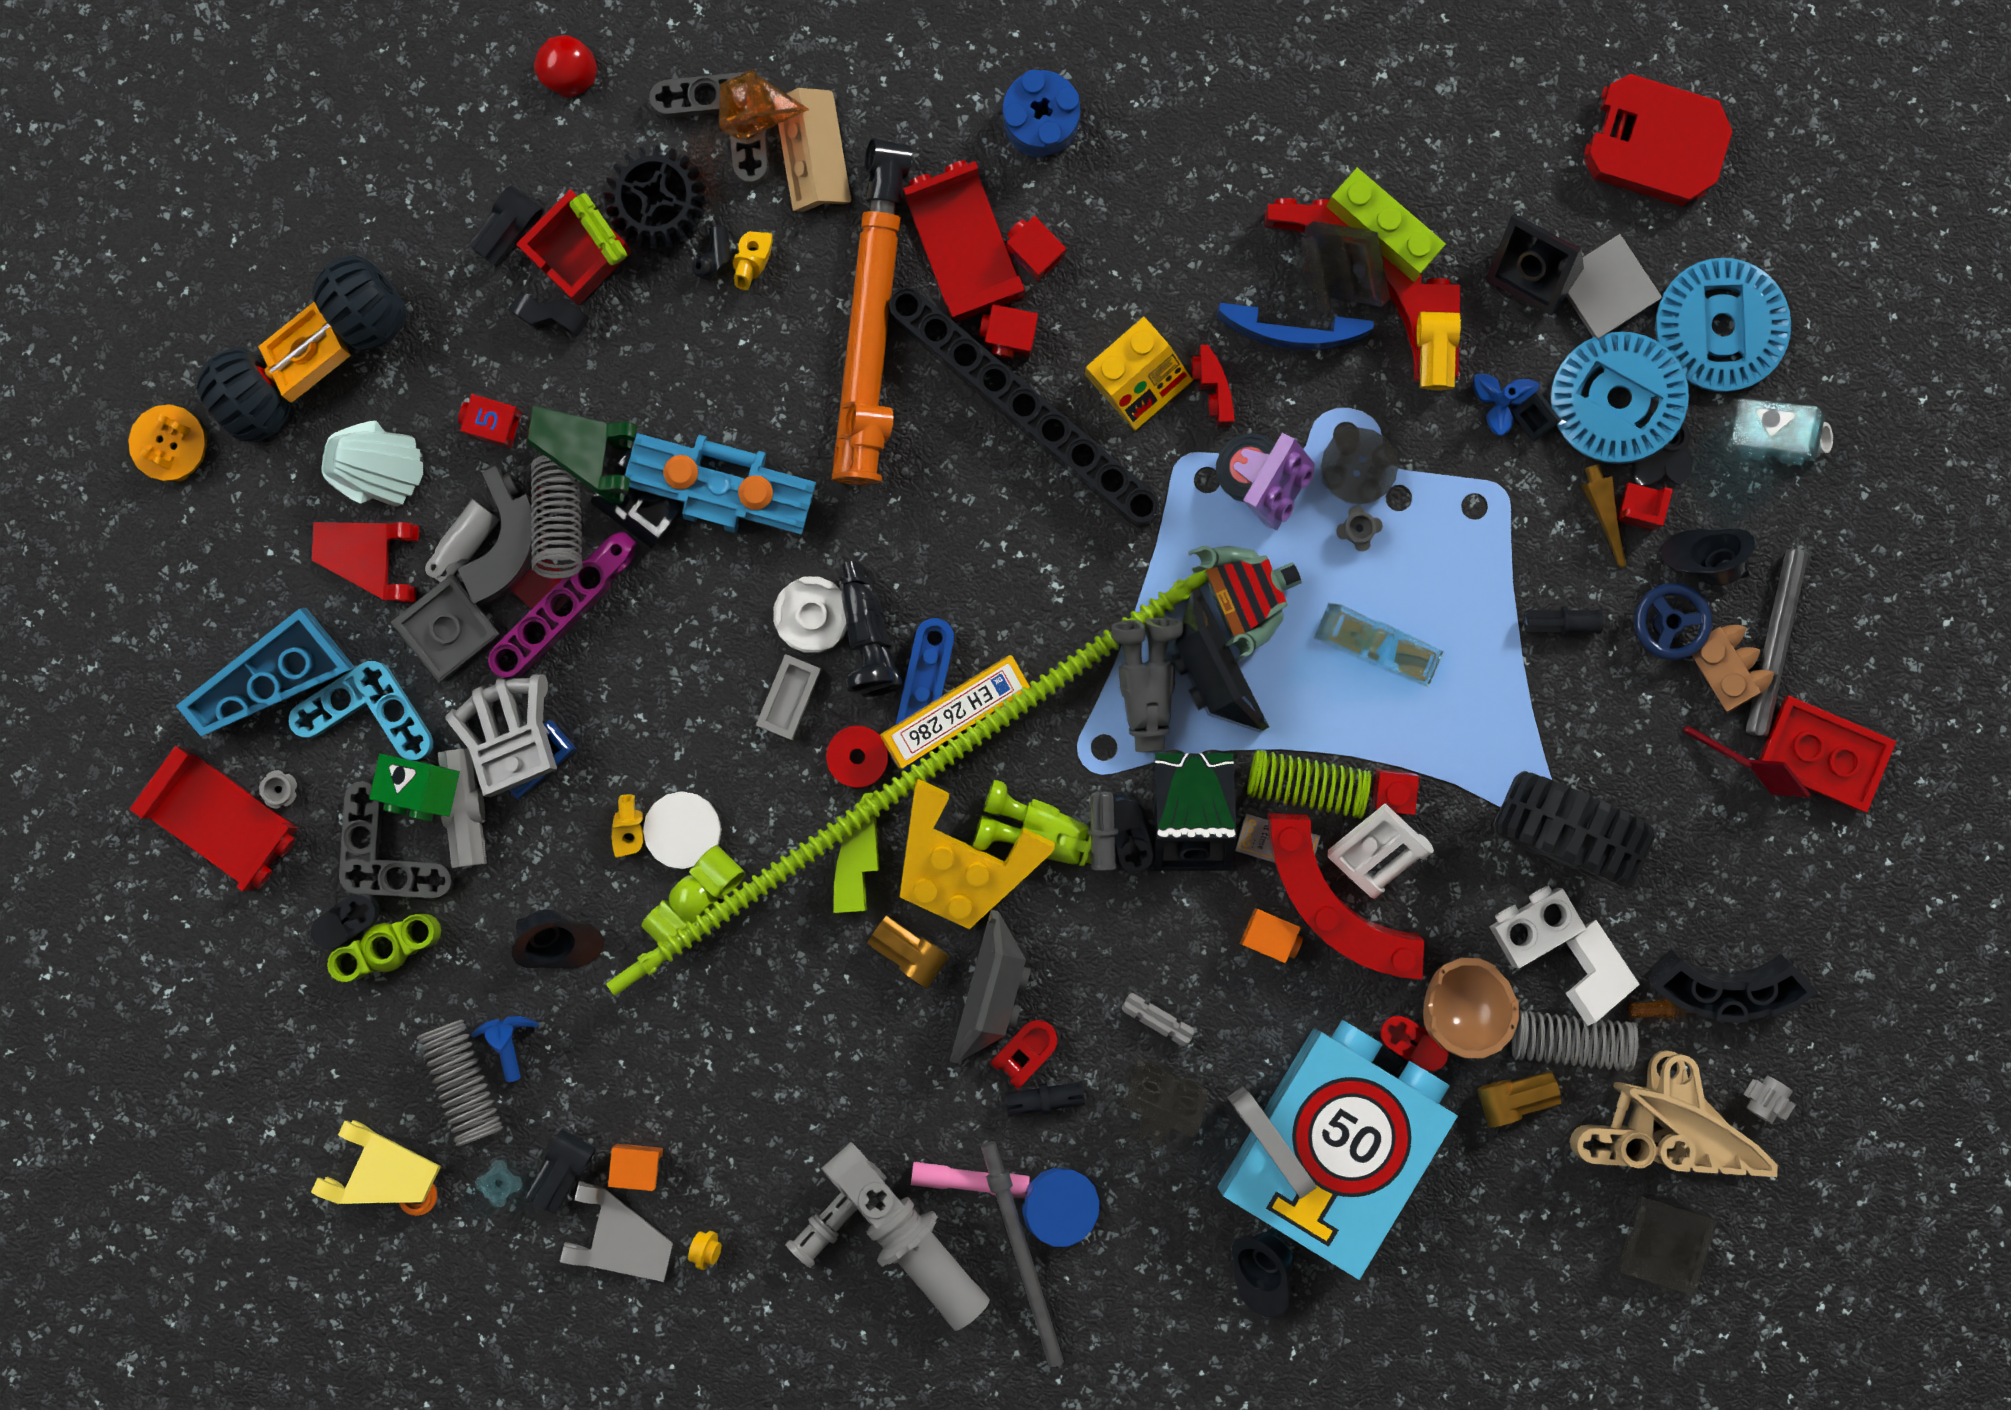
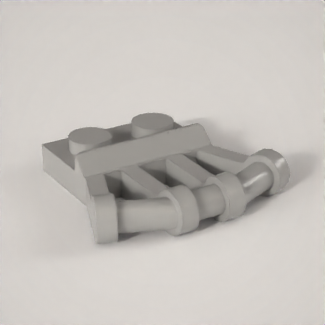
[445,674,557,797]

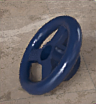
[1634,583,1712,660]

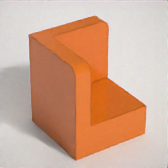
[608,1144,663,1191]

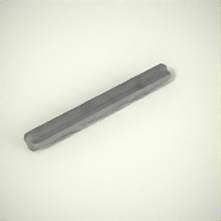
[1746,548,1808,737]

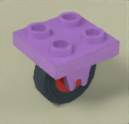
[1216,433,1315,530]

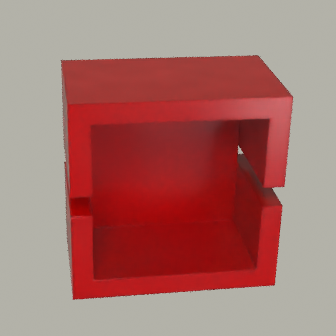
[516,189,632,306]

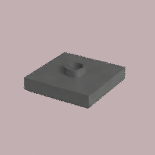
[391,574,501,683]

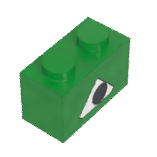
[369,753,460,821]

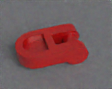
[989,1019,1057,1089]

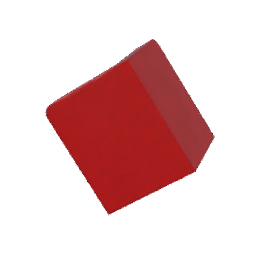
[1617,482,1673,531]

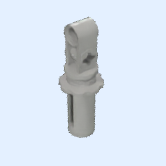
[821,1142,990,1331]

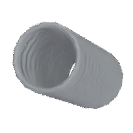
[531,455,583,578]
[1512,1010,1639,1072]
[416,1019,504,1146]

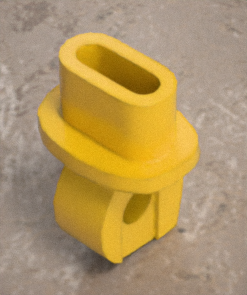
[733,231,773,290]
[612,794,644,857]

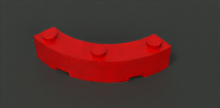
[1268,813,1424,980]

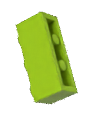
[1326,167,1446,282]

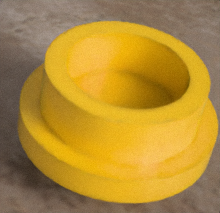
[688,1231,722,1270]

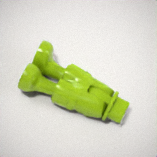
[972,780,1092,866]

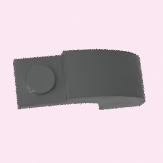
[457,466,539,607]

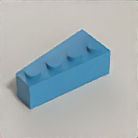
[176,608,355,736]

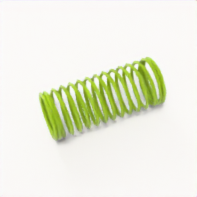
[1247,749,1371,819]

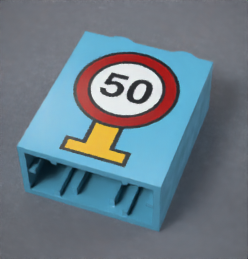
[1217,1020,1458,1280]

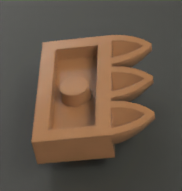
[1692,625,1774,713]

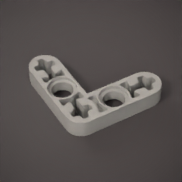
[1227,1086,1317,1199]

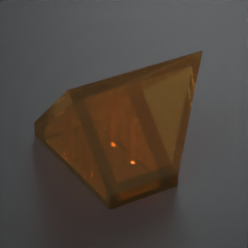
[719,69,810,140]

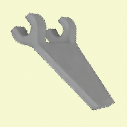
[560,1181,673,1282]

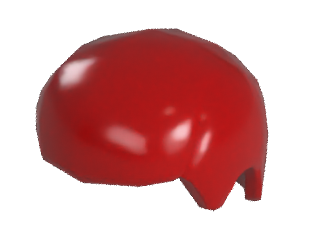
[534,35,598,98]

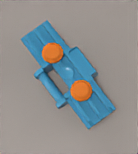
[625,433,816,535]

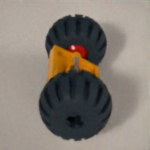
[197,255,407,442]

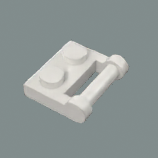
[1328,804,1434,899]

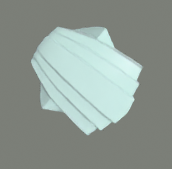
[322,421,423,507]

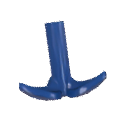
[1472,373,1540,436]
[471,1016,539,1082]

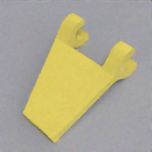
[311,1120,441,1204]

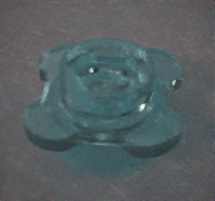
[475,1160,523,1207]

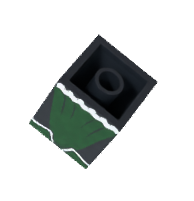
[1153,750,1237,871]

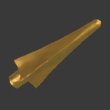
[1581,464,1626,568]

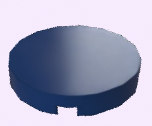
[1022,1167,1099,1247]

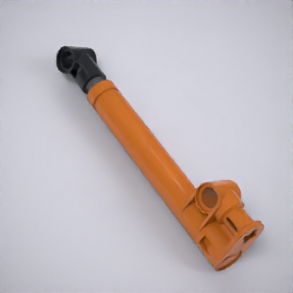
[831,138,912,485]

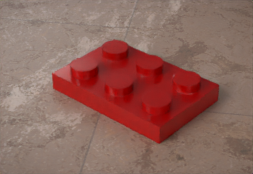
[1759,696,1897,813]

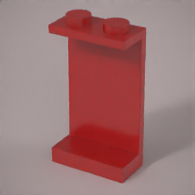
[903,160,1025,323]
[129,746,298,891]

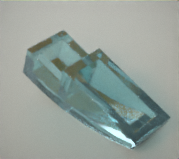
[1314,603,1444,687]

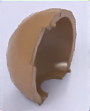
[1423,958,1519,1058]

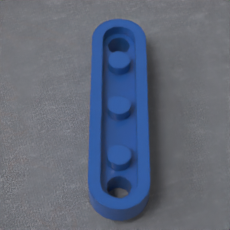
[891,618,954,771]

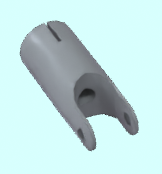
[425,499,500,582]

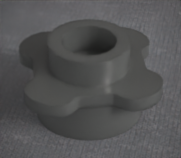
[1336,505,1383,551]

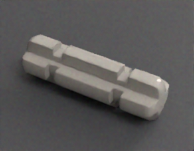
[1122,993,1195,1047]

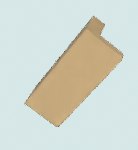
[774,88,851,212]

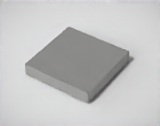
[1566,234,1662,339]

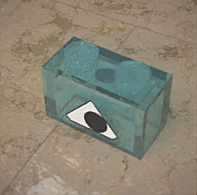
[1730,398,1825,465]

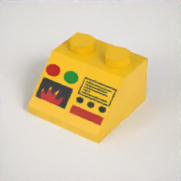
[1084,317,1193,431]

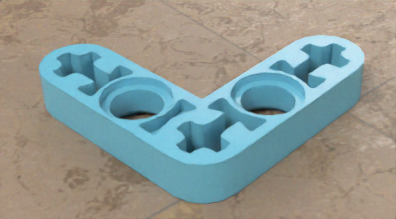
[289,661,433,761]

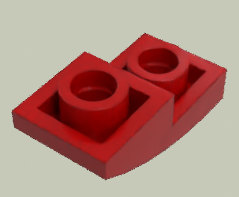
[1191,345,1234,427]

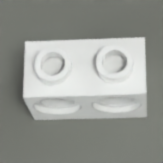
[1489,885,1586,968]

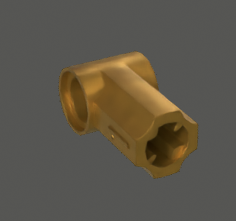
[867,915,950,989]
[1477,1070,1561,1127]

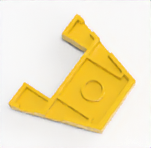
[900,779,1055,929]

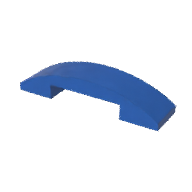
[1216,303,1374,350]

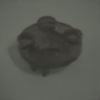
[1320,428,1398,505]

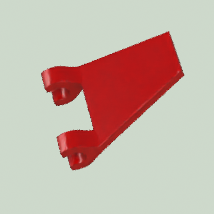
[312,522,419,602]

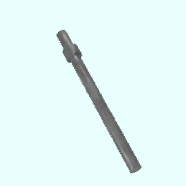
[981,1141,1064,1367]

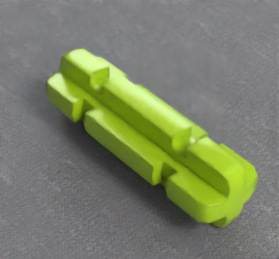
[570,193,627,265]

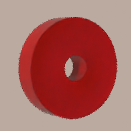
[826,726,889,788]

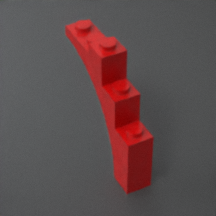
[1264,198,1460,382]

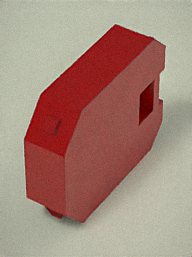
[1583,74,1732,206]

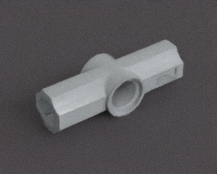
[438,748,487,868]

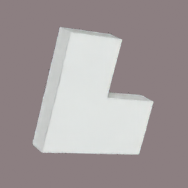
[1566,920,1640,1026]

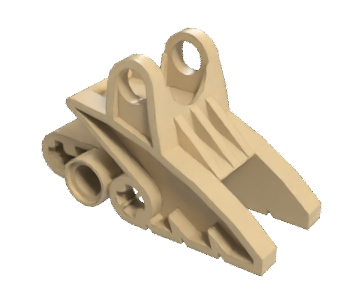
[1570,1050,1778,1177]

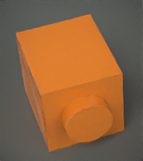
[1239,908,1303,963]

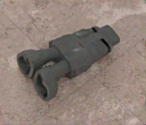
[1111,618,1183,752]

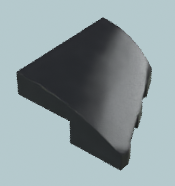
[590,446,680,549]

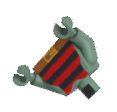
[1188,546,1302,662]

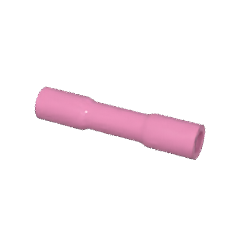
[911,1162,1030,1199]

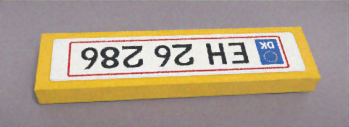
[880,655,1030,769]

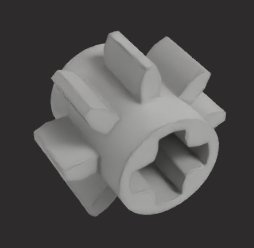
[1743,1075,1796,1124]

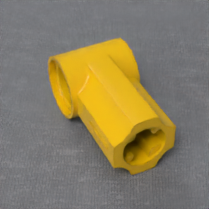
[1417,312,1461,390]

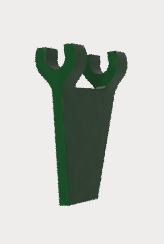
[526,405,637,504]

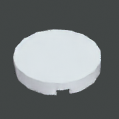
[773,577,848,653]
[643,792,722,869]

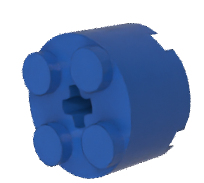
[1003,69,1080,158]

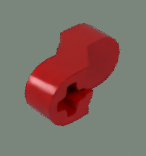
[1379,1016,1449,1071]

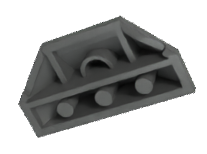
[950,909,1031,1063]

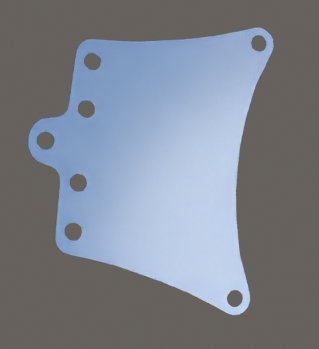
[1077,408,1552,807]

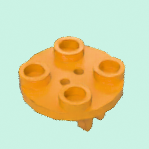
[128,404,208,482]

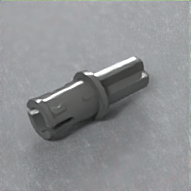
[1087,791,1118,870]

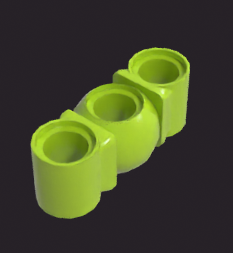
[641,845,746,943]
[327,914,441,982]

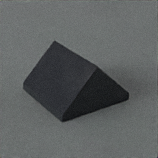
[1486,213,1584,316]

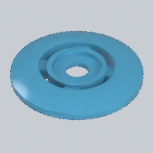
[1655,258,1791,392]
[1551,332,1689,464]

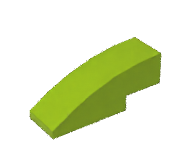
[834,793,880,913]

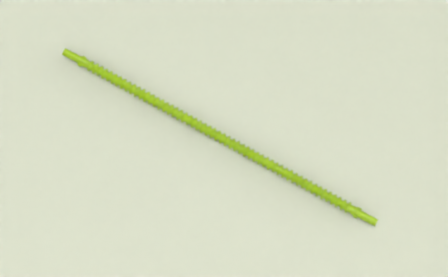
[606,567,1213,996]

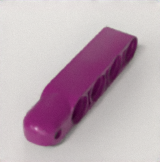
[488,532,637,678]

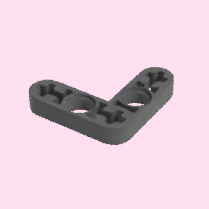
[649,72,769,186]
[339,781,455,898]

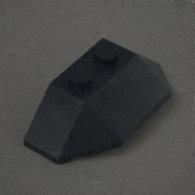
[1171,588,1269,732]

